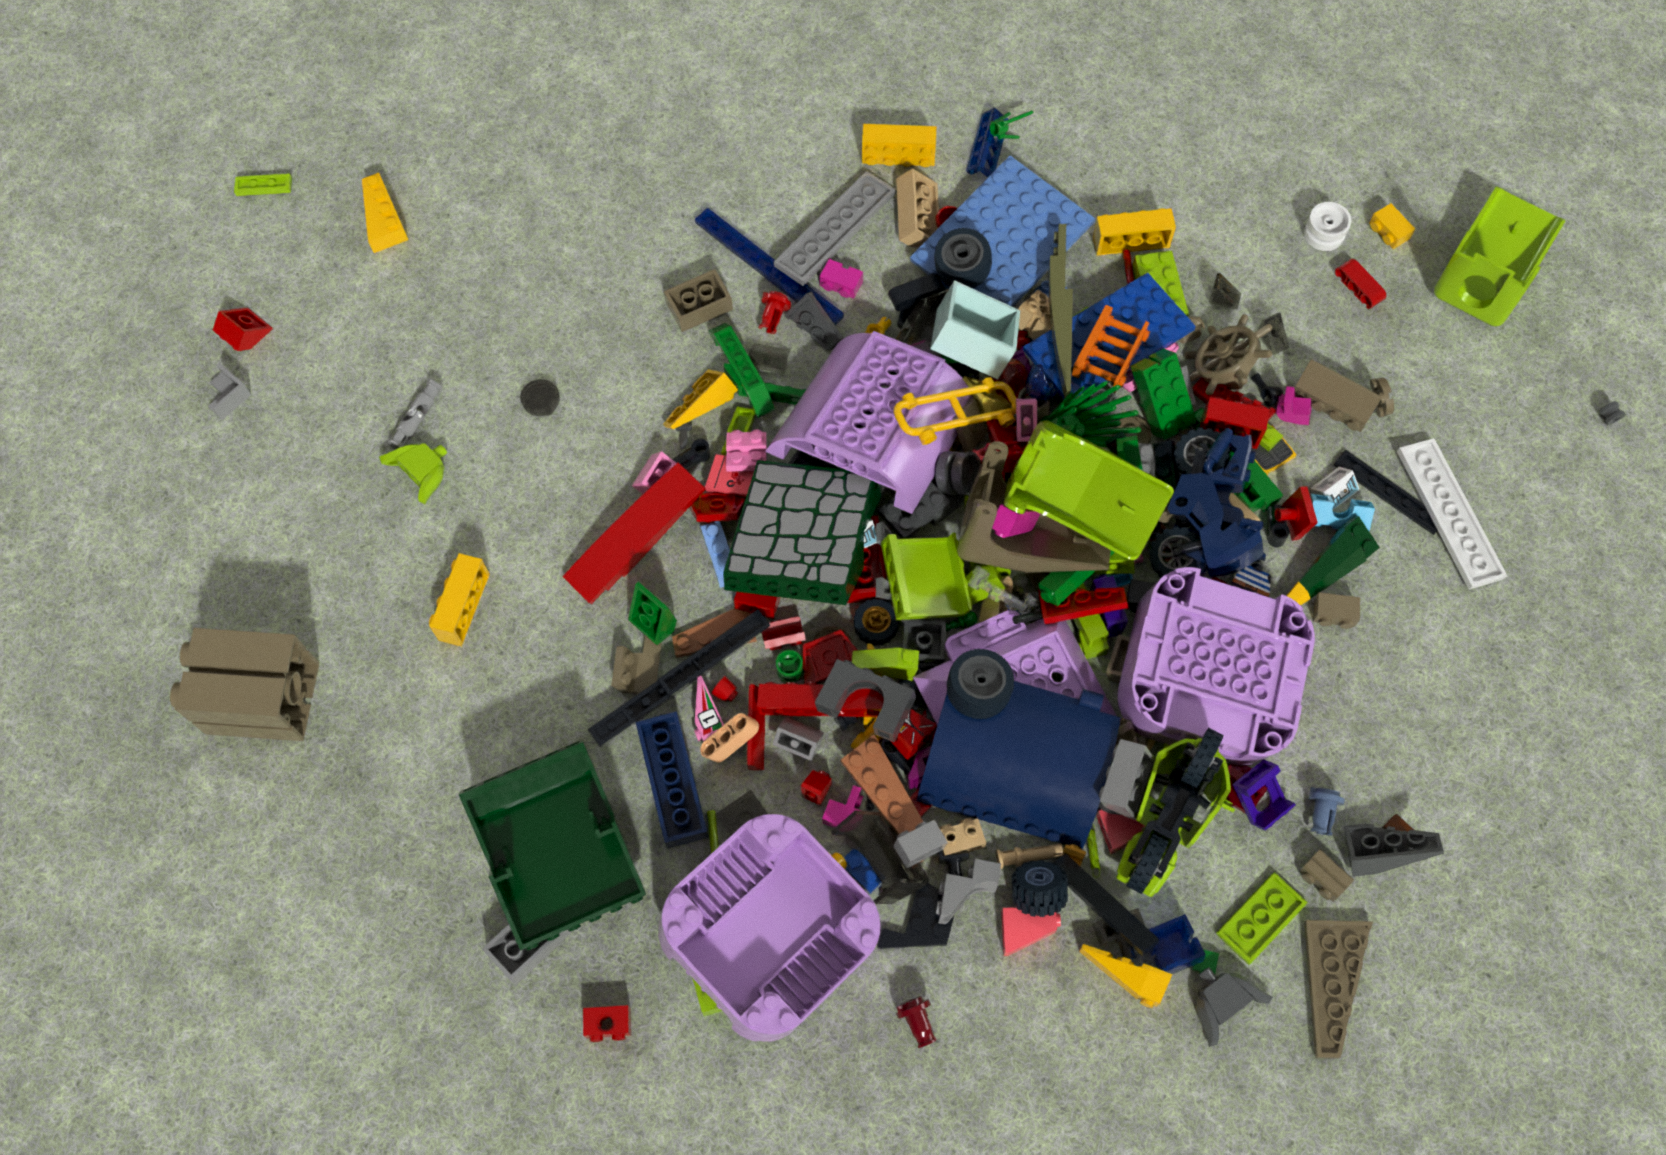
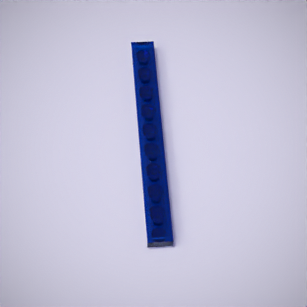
[695,207,844,326]

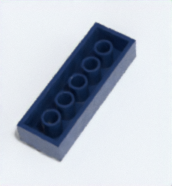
[635,711,709,849]

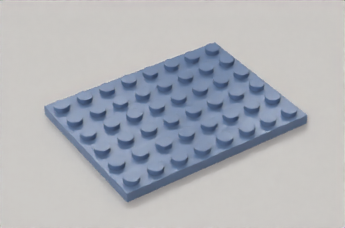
[910,156,1095,307]

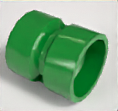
[776,650,803,684]

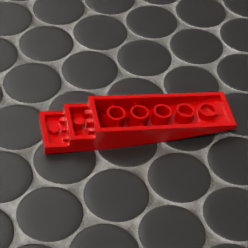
[562,463,706,604]

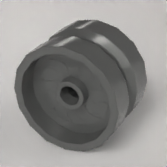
[936,451,981,496]

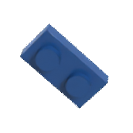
[844,847,886,894]

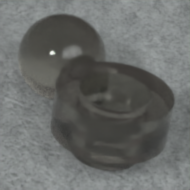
[1010,573,1028,609]

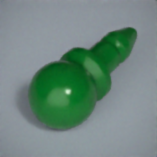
[946,611,977,631]

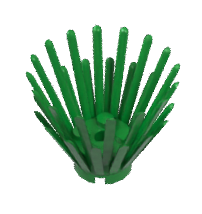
[1039,381,1141,453]

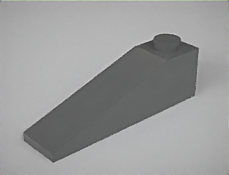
[1344,823,1444,877]

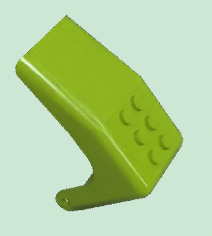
[1434,186,1565,327]
[1004,421,1174,560]

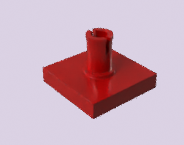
[1274,486,1318,541]

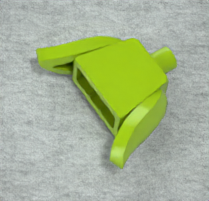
[379,443,447,504]

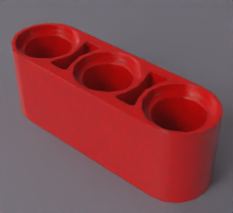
[1335,258,1387,309]

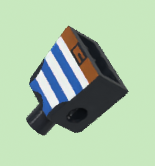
[1230,563,1271,597]

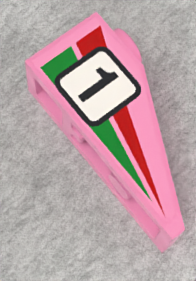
[694,676,724,742]

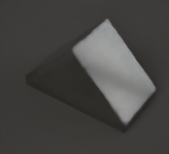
[1209,273,1241,309]
[1258,312,1289,355]

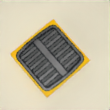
[1252,425,1297,475]

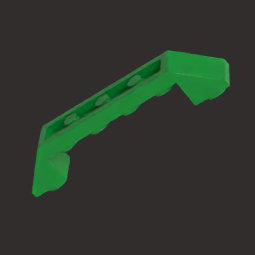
[708,323,775,418]
[724,363,807,405]

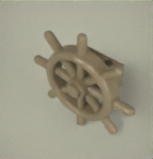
[1184,314,1272,396]

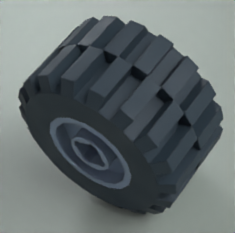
[1012,860,1068,917]

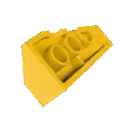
[1079,944,1172,1008]

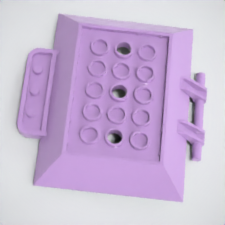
[913,610,1116,725]

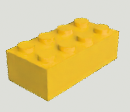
[862,124,937,167]
[1093,208,1176,256]
[429,553,490,647]

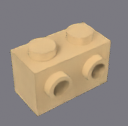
[939,818,986,856]

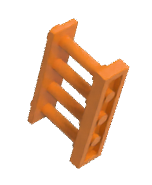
[1072,305,1150,394]

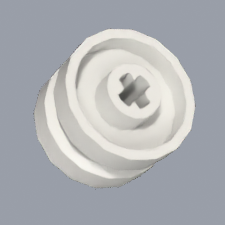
[1304,202,1352,251]

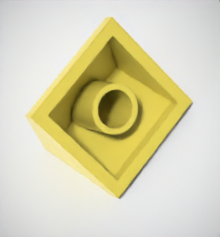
[963,376,1011,414]

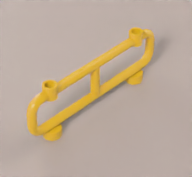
[893,377,1017,445]

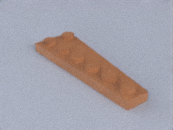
[840,735,925,863]

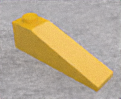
[663,369,738,429]

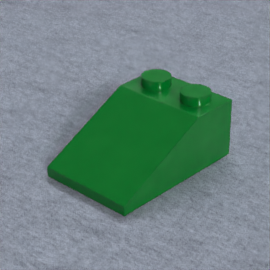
[628,582,677,645]

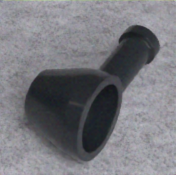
[1251,373,1283,406]

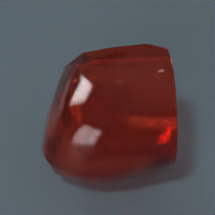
[988,359,1027,395]

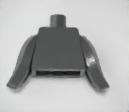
[1196,967,1273,1047]

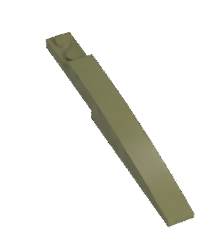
[1049,224,1073,398]

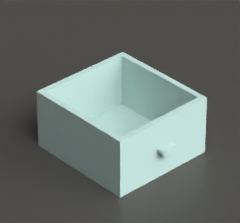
[930,280,1020,379]

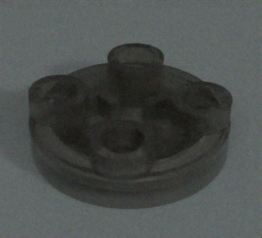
[520,379,560,416]

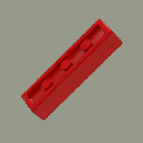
[747,684,765,771]

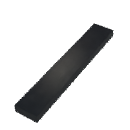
[1334,450,1438,535]
[1053,853,1159,956]

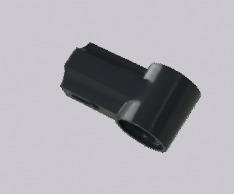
[672,439,710,471]
[1266,505,1290,548]

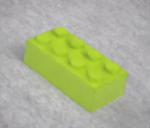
[1132,250,1189,317]

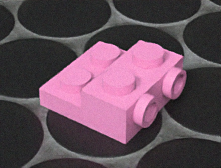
[726,429,767,472]

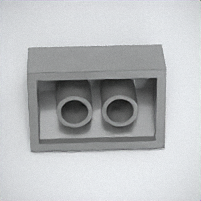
[1099,739,1155,820]

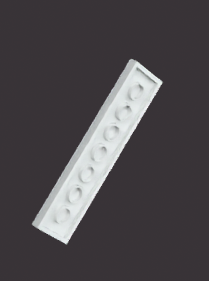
[1397,438,1507,590]

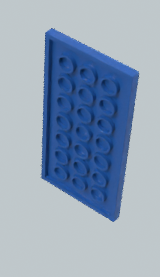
[1023,273,1196,399]

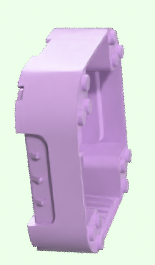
[1118,567,1315,766]
[658,814,880,1042]

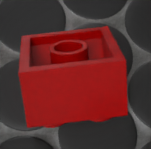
[212,307,273,351]

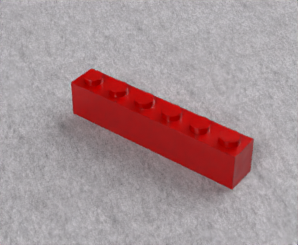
[757,682,884,717]

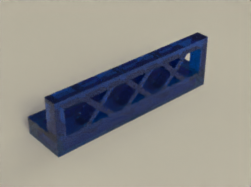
[966,107,1008,177]

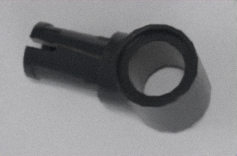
[879,738,913,775]

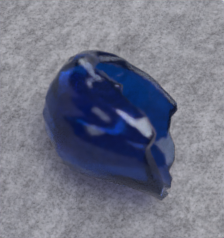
[1025,364,1057,401]

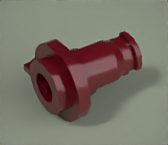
[896,996,937,1048]

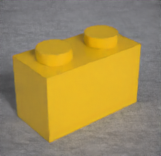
[1369,203,1415,249]

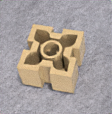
[1018,290,1051,340]

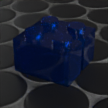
[1149,914,1206,974]

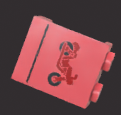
[705,454,754,497]

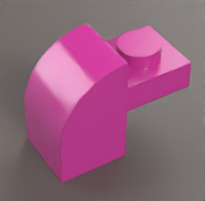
[1276,386,1312,425]
[822,785,864,829]

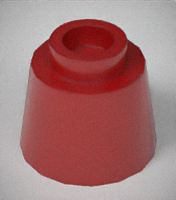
[711,676,738,702]

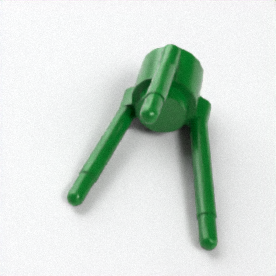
[989,110,1034,140]

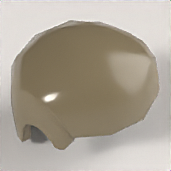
[1178,316,1205,344]

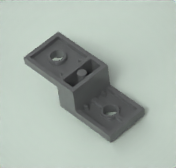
[878,475,965,539]

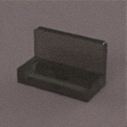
[749,343,791,374]

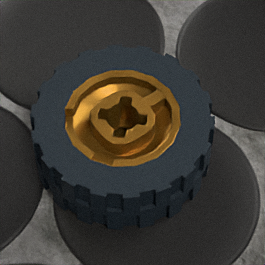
[854,599,899,646]

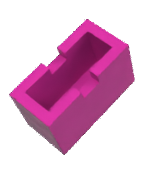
[820,259,863,299]

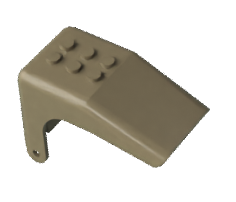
[957,441,1111,573]

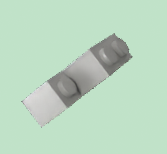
[935,859,1001,924]

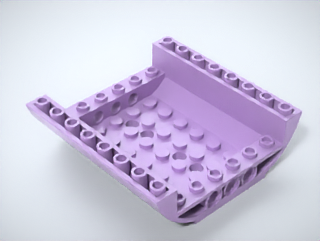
[766,331,973,514]

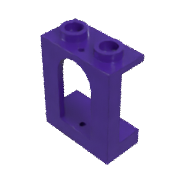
[1233,759,1296,830]

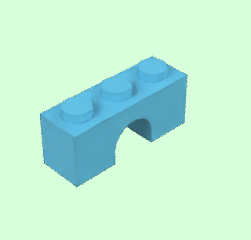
[1310,494,1375,531]

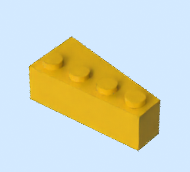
[362,173,408,253]

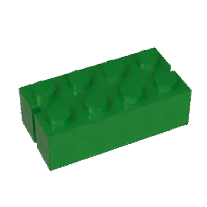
[1130,348,1197,440]

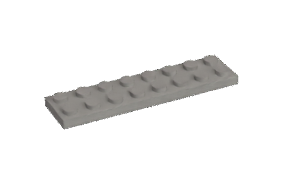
[774,171,895,286]

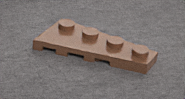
[672,608,757,658]

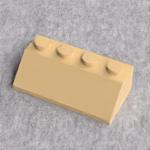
[896,168,939,247]

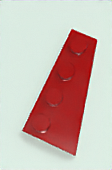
[1038,587,1128,624]

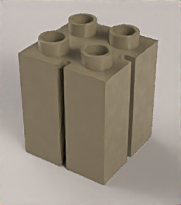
[170,628,320,741]

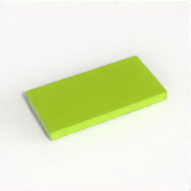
[1215,872,1308,965]

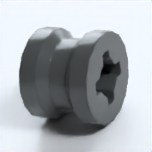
[1599,401,1626,425]

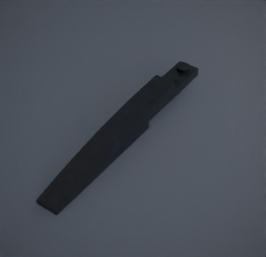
[588,609,770,747]

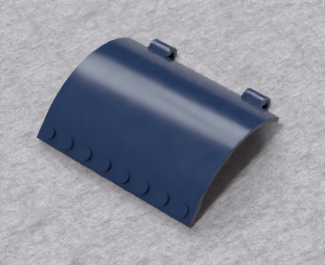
[916,681,1121,850]

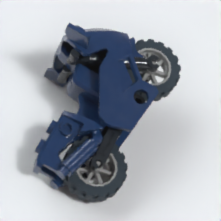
[1149,428,1266,578]

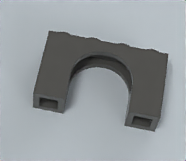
[815,659,916,742]

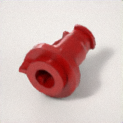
[758,291,791,334]

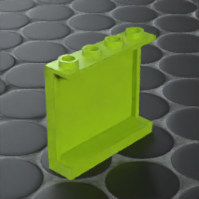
[881,532,972,620]

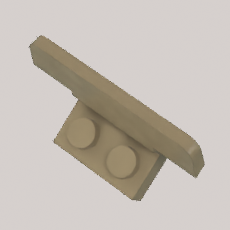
[611,635,662,695]

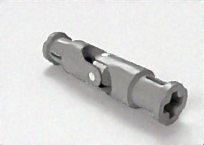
[387,379,443,449]

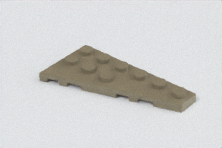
[1304,920,1373,1059]

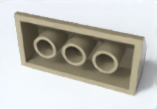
[1295,359,1382,432]

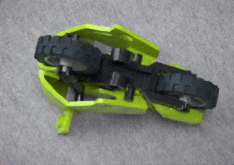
[1116,727,1235,897]

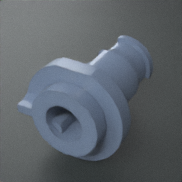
[1309,787,1345,836]

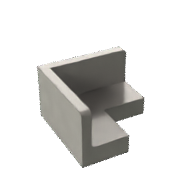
[208,363,251,420]

